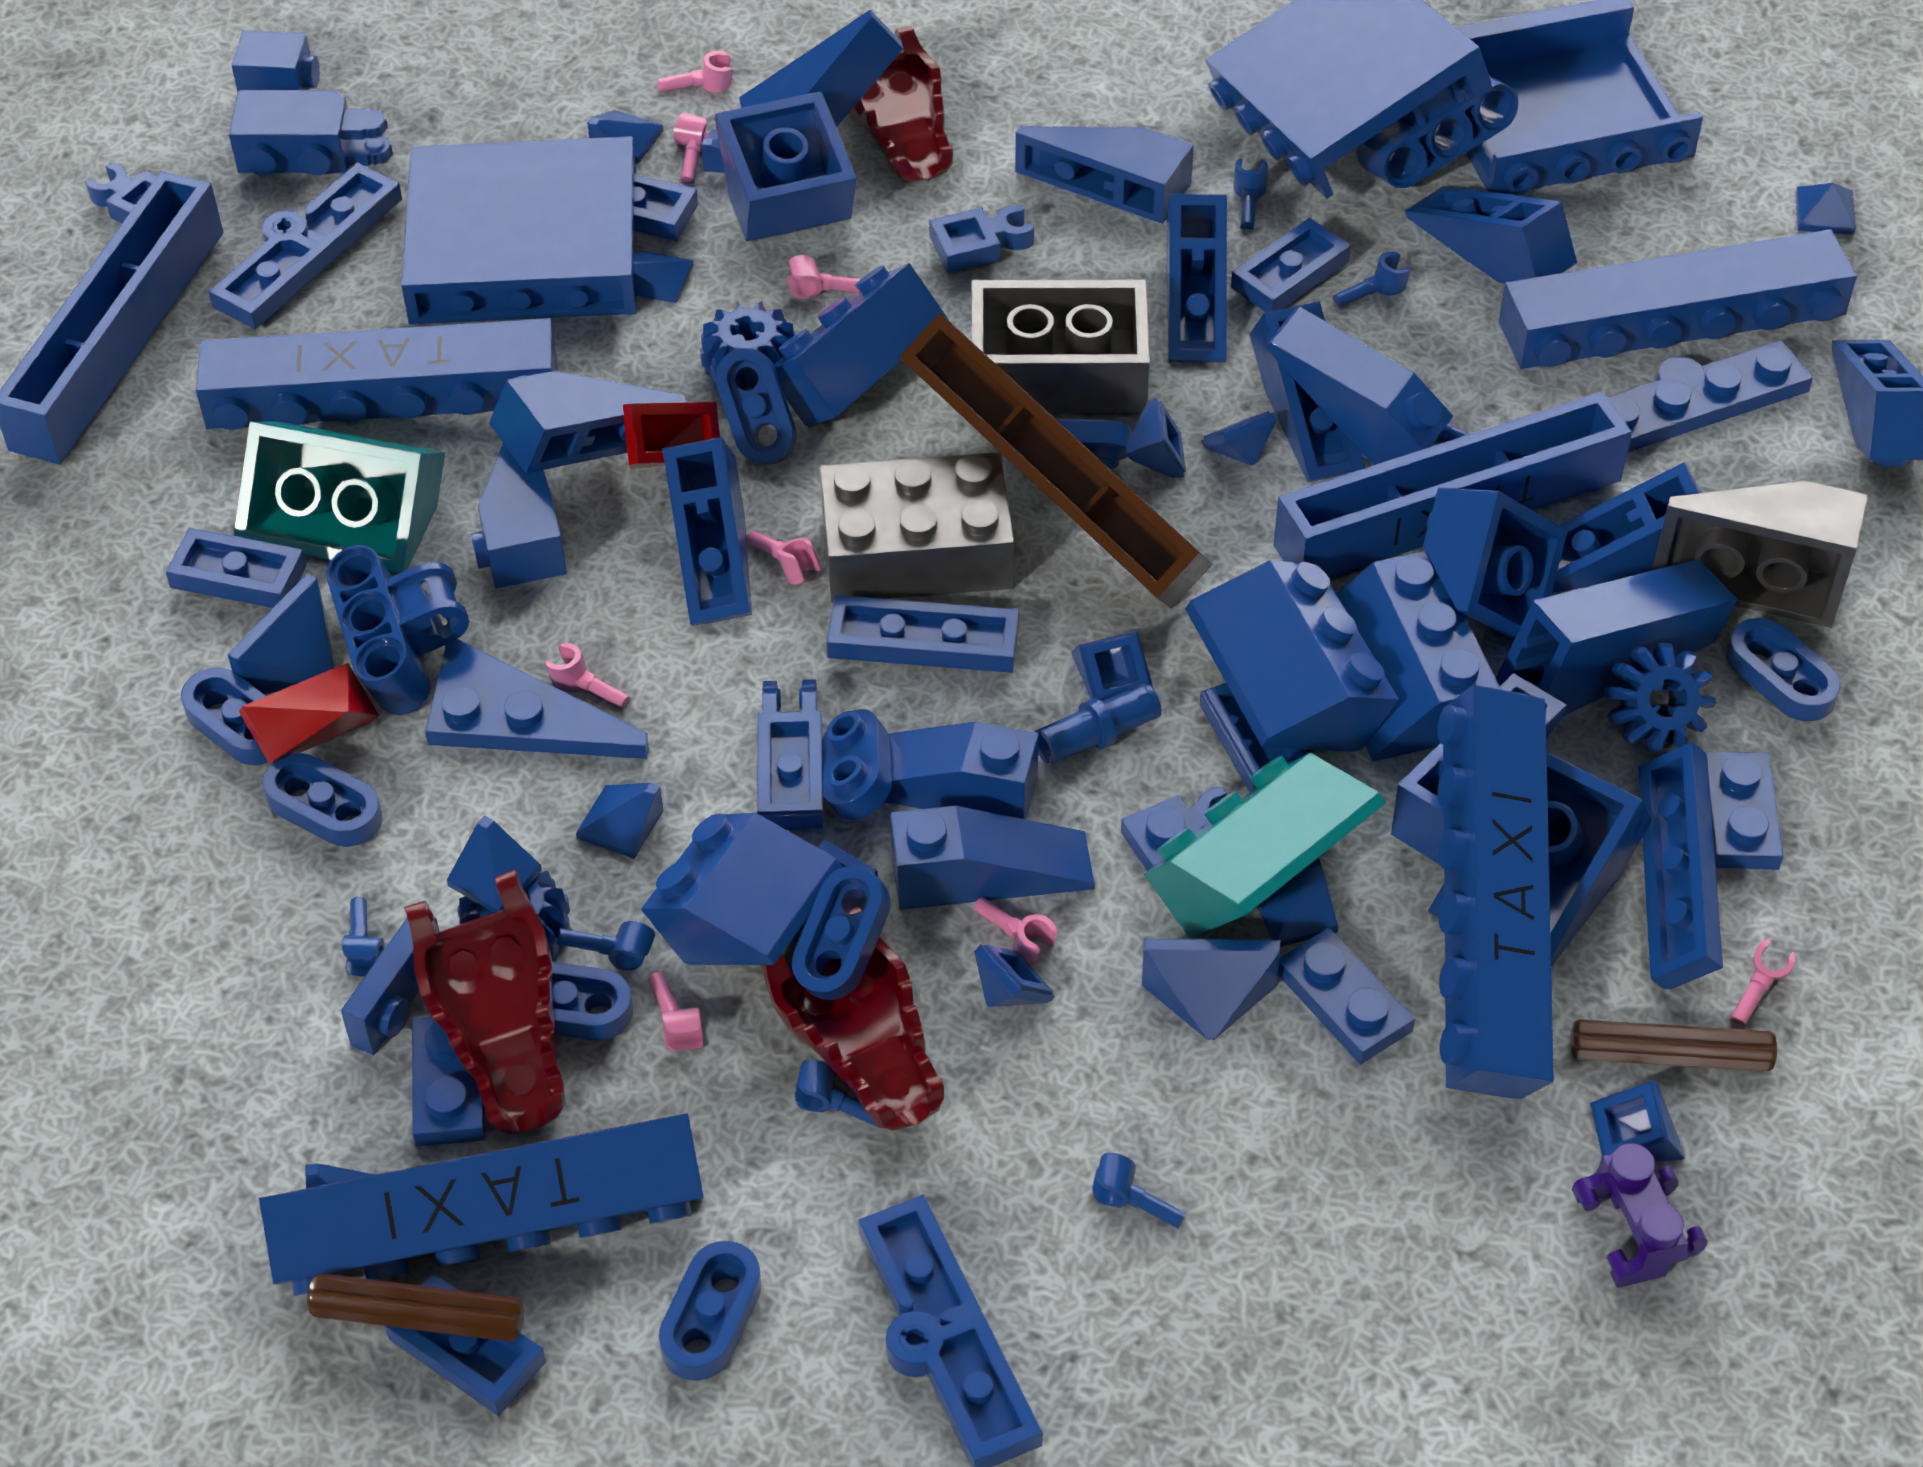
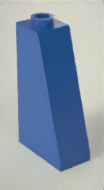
[1496,559,1738,716]

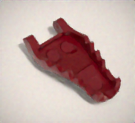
[849,25,953,182]
[404,869,565,1134]
[760,906,944,1131]

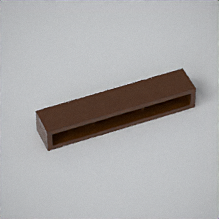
[899,312,1213,609]

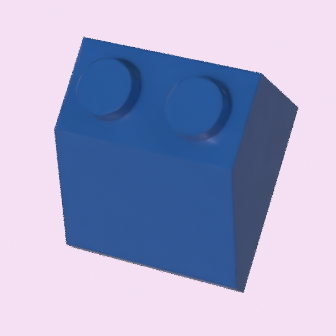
[715,91,857,242]
[1423,487,1568,640]
[641,813,842,965]

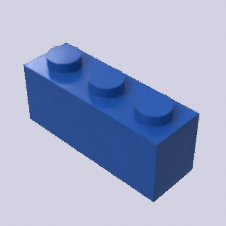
[774,263,949,427]

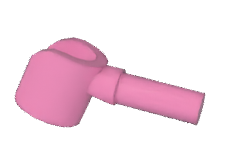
[657,51,733,92]
[674,113,708,183]
[786,255,860,299]
[747,530,822,584]
[545,643,630,709]
[974,897,1057,963]
[1730,939,1796,1026]
[648,972,704,1051]

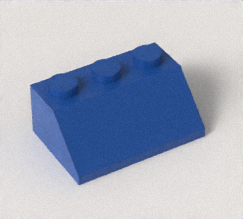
[1336,551,1499,762]
[1185,560,1399,752]

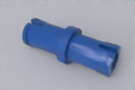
[1034,683,1162,765]

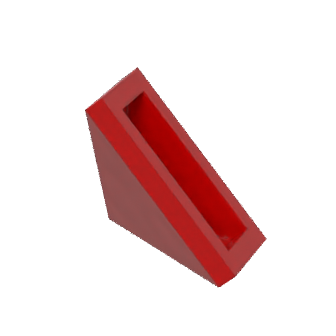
[623,401,720,469]
[238,663,380,764]

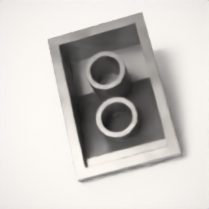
[1652,481,1868,628]

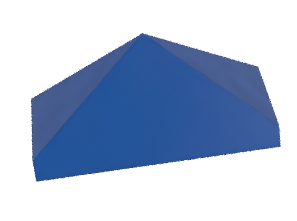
[227,573,334,694]
[1142,939,1280,1040]

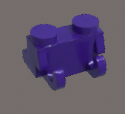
[1572,1143,1708,1288]

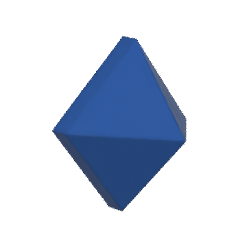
[1795,183,1856,235]
[1201,411,1277,466]
[974,944,1055,1007]

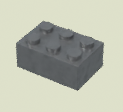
[971,280,1150,413]
[820,452,1014,603]

